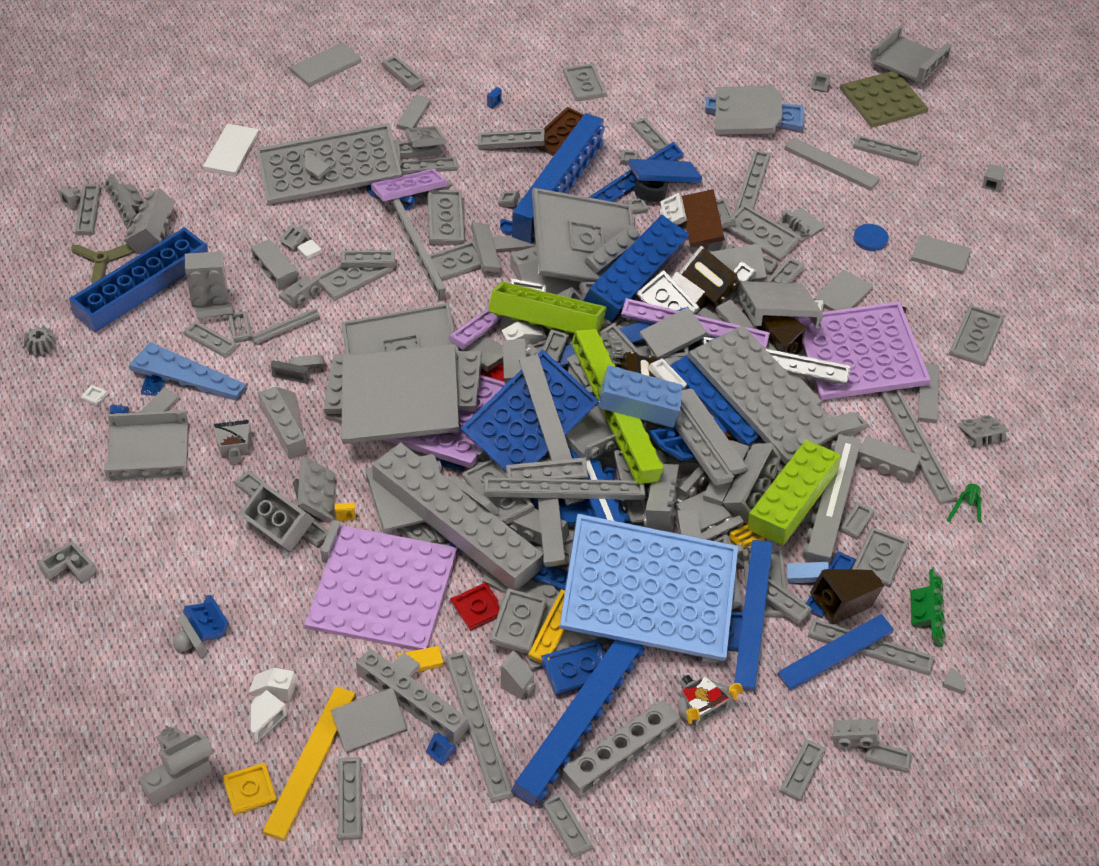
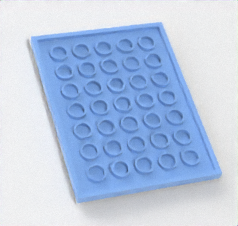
[559,514,738,661]

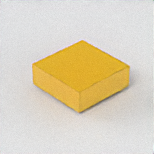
[334,502,356,521]

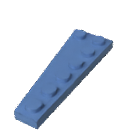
[705,97,804,131]
[129,342,246,401]

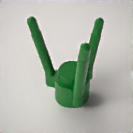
[947,484,982,523]

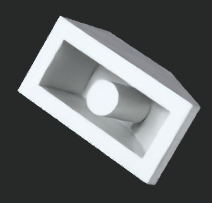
[502,322,547,345]
[248,668,296,702]
[251,690,287,743]

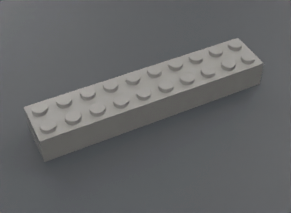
[372,443,544,590]

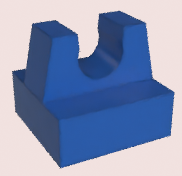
[426,733,457,765]

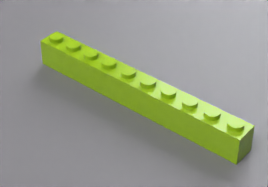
[571,329,664,484]

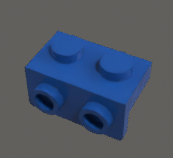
[183,595,229,641]

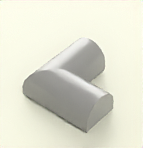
[37,541,96,582]

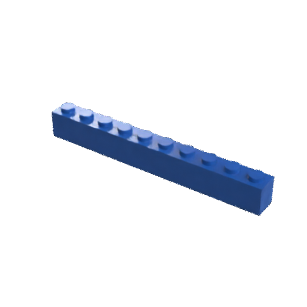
[511,640,646,806]

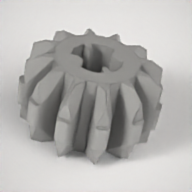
[23,326,56,356]

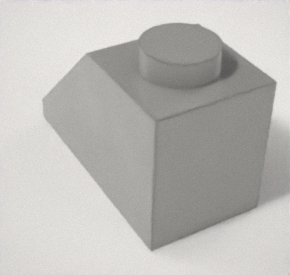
[501,650,535,700]

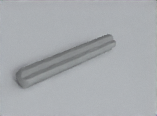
[252,309,319,344]

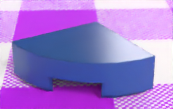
[500,218,512,236]

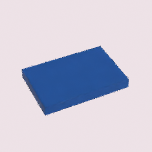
[541,640,605,696]

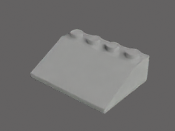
[510,246,581,294]

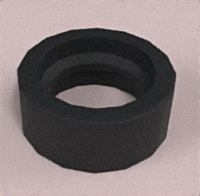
[634,179,668,202]

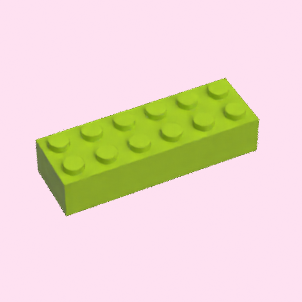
[488,281,606,334]
[748,440,841,546]

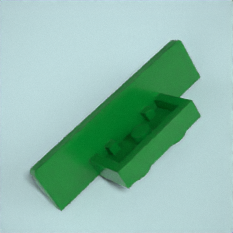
[910,569,945,647]

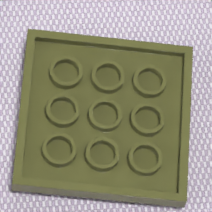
[840,71,929,128]

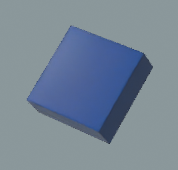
[487,87,502,109]

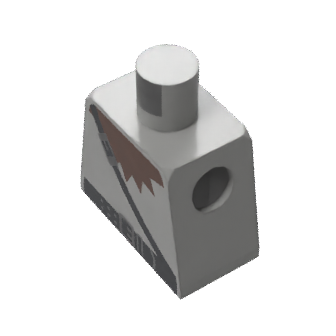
[213,420,252,464]

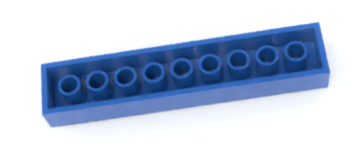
[512,113,605,244]

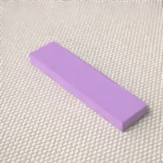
[448,308,503,349]

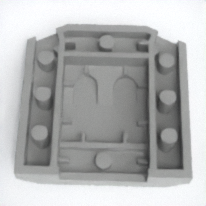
[715,85,782,135]

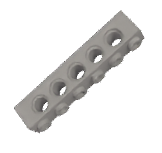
[356,648,468,745]
[562,700,681,798]

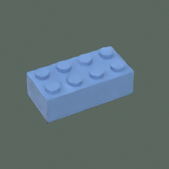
[598,365,683,427]

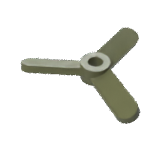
[71,244,134,284]

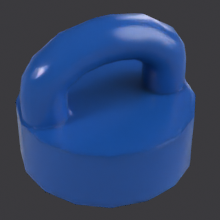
[399,195,416,210]
[109,404,129,414]

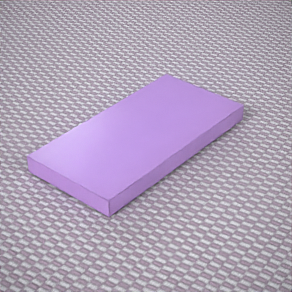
[371,169,447,201]

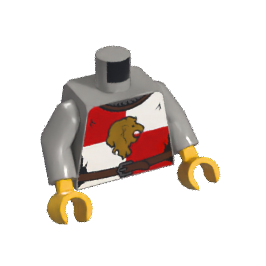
[678,675,744,727]

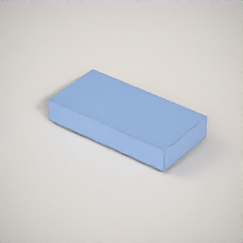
[787,562,829,583]

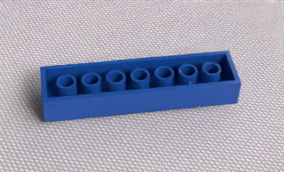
[583,214,690,323]
[69,227,208,332]

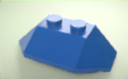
[649,418,726,461]

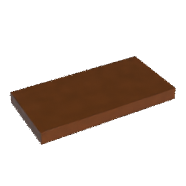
[534,107,584,156]
[681,189,725,248]

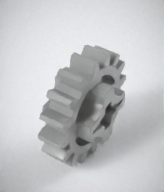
[600,332,623,367]

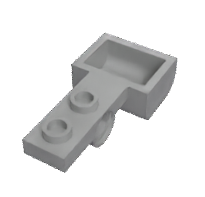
[156,727,213,775]

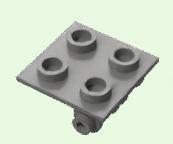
[777,207,825,242]
[957,415,1009,447]

